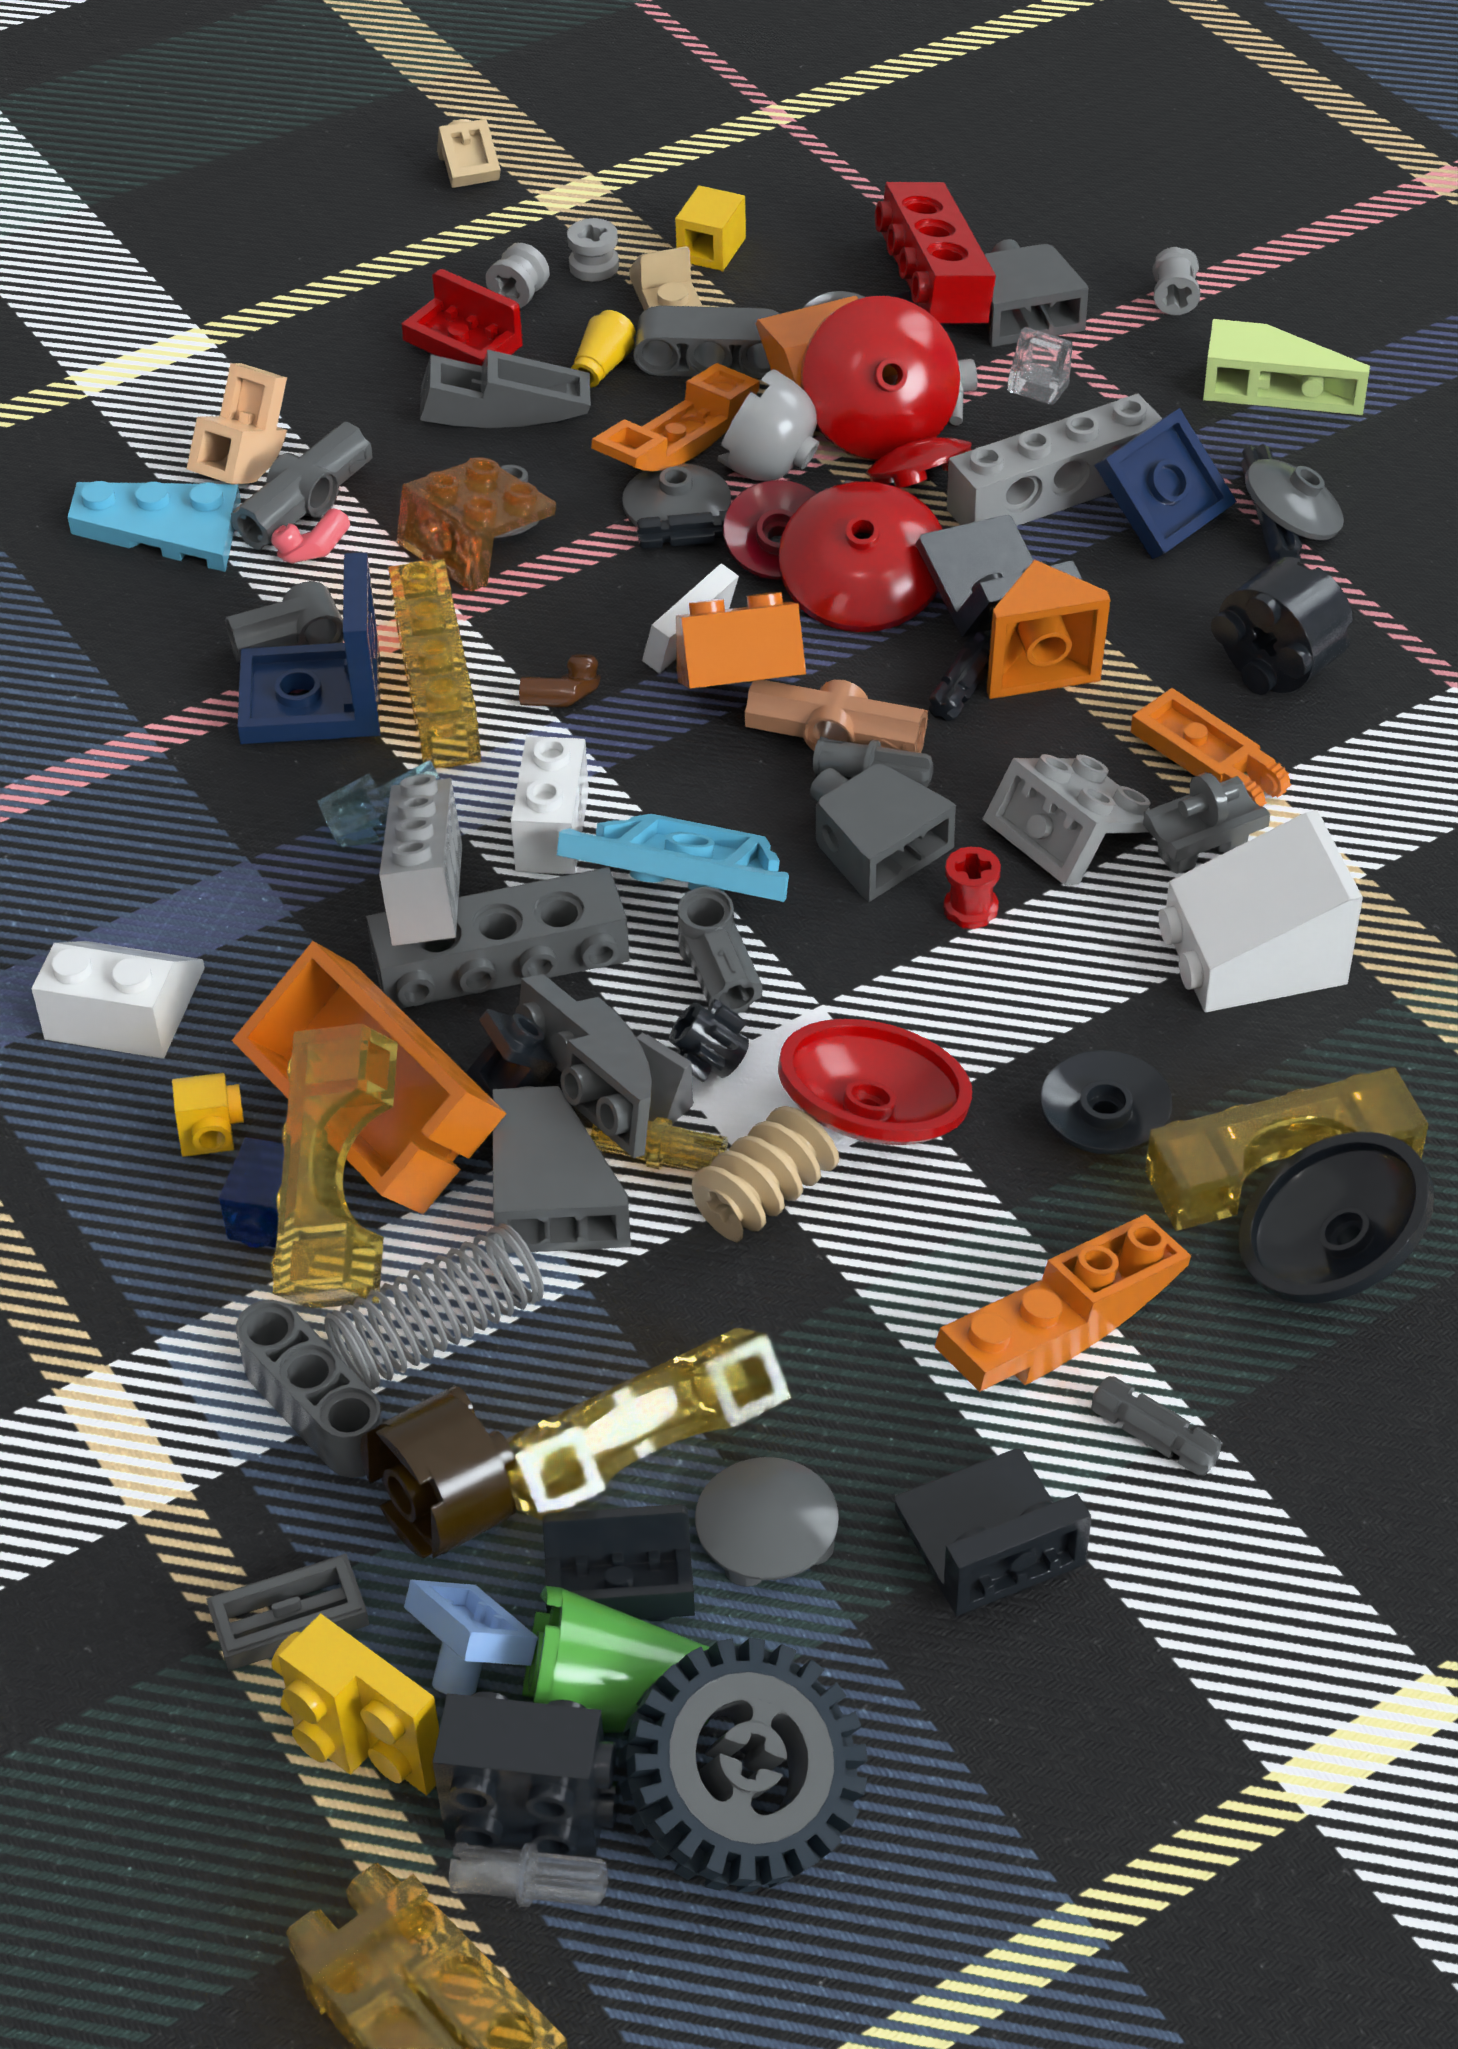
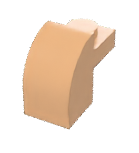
[186,363,287,484]

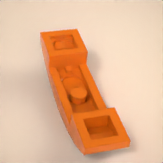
[591,363,760,471]

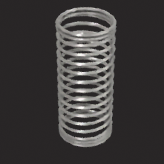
[324,1223,544,1390]

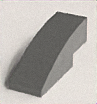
[420,350,591,428]

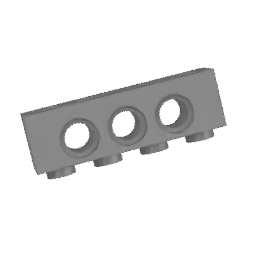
[947,393,1162,526]
[379,774,462,946]

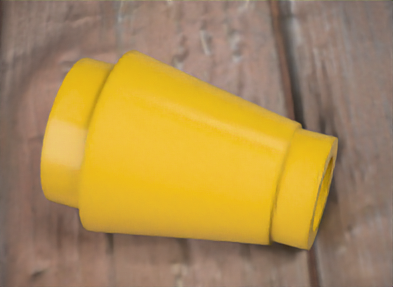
[571,310,636,388]

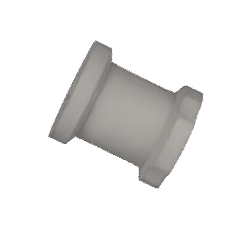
[1153,247,1200,315]

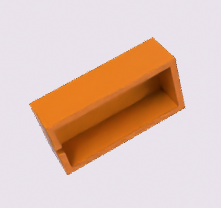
[232,941,507,1215]

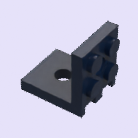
[238,552,381,744]

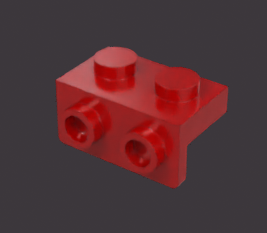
[402,269,523,366]

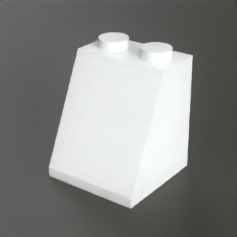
[1159,810,1363,1013]

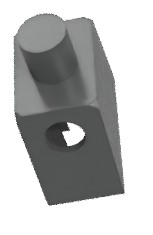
[985,239,1089,347]
[810,764,956,902]

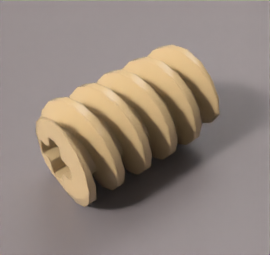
[691,1106,839,1243]

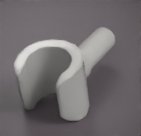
[949,359,978,426]

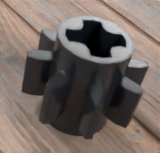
[669,999,749,1083]

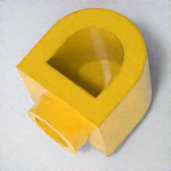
[172,1073,244,1157]

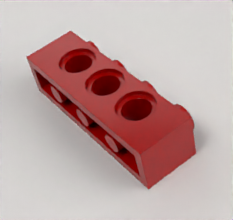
[875,182,996,323]

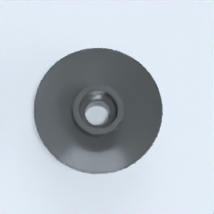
[1245,459,1344,540]
[622,463,731,527]

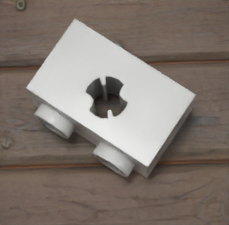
[511,736,589,875]

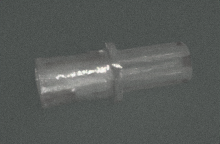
[449,1842,608,1907]

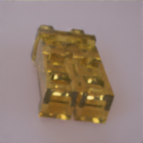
[286,1863,568,2049]

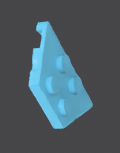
[557,814,789,902]

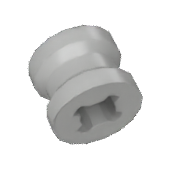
[567,218,619,282]
[486,243,550,308]

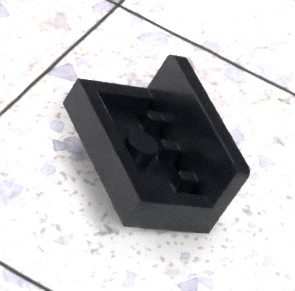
[542,1504,695,1621]

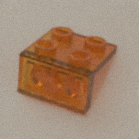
[396,457,556,592]

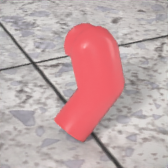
[271,508,350,564]

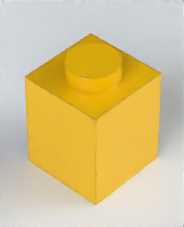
[675,185,746,271]

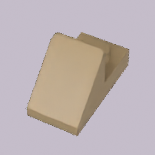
[629,246,703,311]

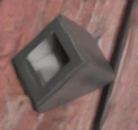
[636,1032,693,1131]

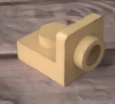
[437,119,501,188]

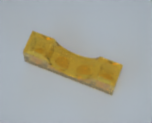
[271,1024,398,1309]
[1145,1067,1429,1231]
[506,1328,792,1521]

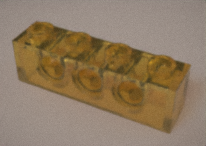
[388,559,482,771]

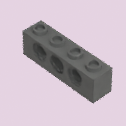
[366,867,630,1009]

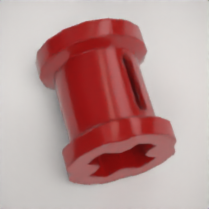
[944,846,1001,929]

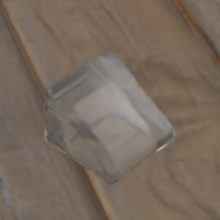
[1008,327,1072,404]

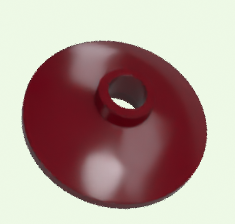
[723,480,817,580]

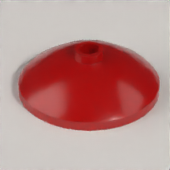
[801,296,960,460]
[779,481,942,632]
[778,1019,972,1145]

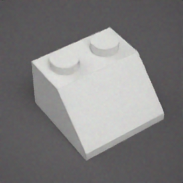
[31,941,205,1059]

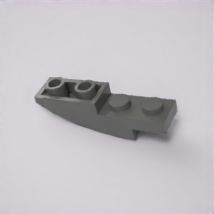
[515,974,652,1158]

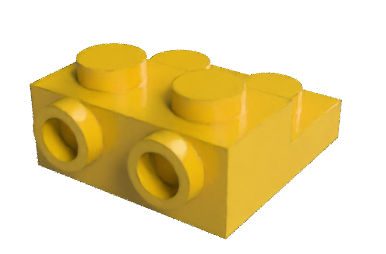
[271,1613,440,1796]

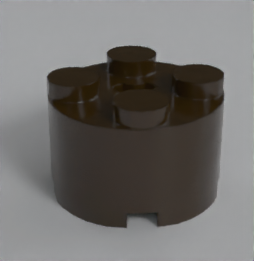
[360,1386,517,1559]

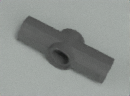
[231,422,373,550]

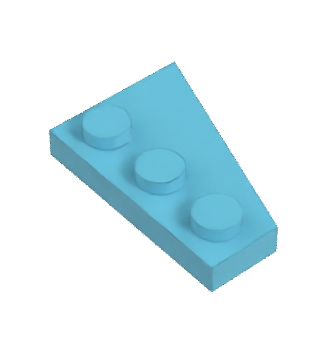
[68,481,241,572]

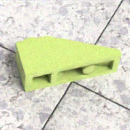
[1203,319,1370,415]

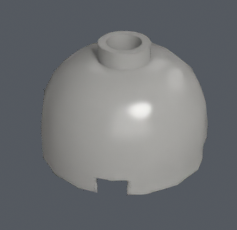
[718,369,819,481]

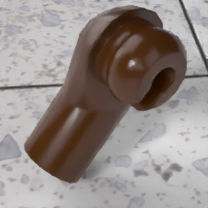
[519,654,601,707]

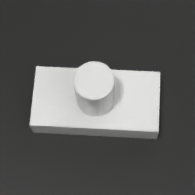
[642,563,739,674]

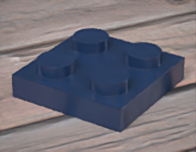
[1094,408,1237,560]

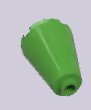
[522,1586,710,1734]

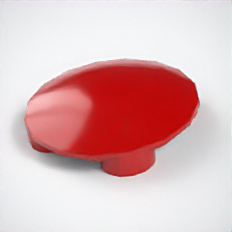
[866,437,972,488]

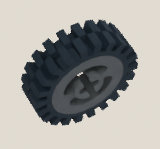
[618,1638,868,1893]

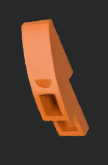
[935,1214,1191,1392]

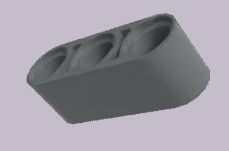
[633,306,780,378]
[236,1300,383,1478]

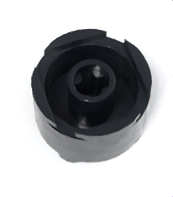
[1211,557,1353,695]

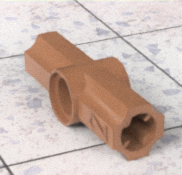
[745,680,928,753]

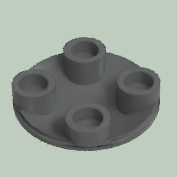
[695,1457,839,1587]

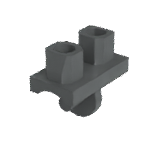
[1143,772,1270,874]

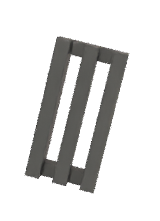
[206,1554,369,1671]

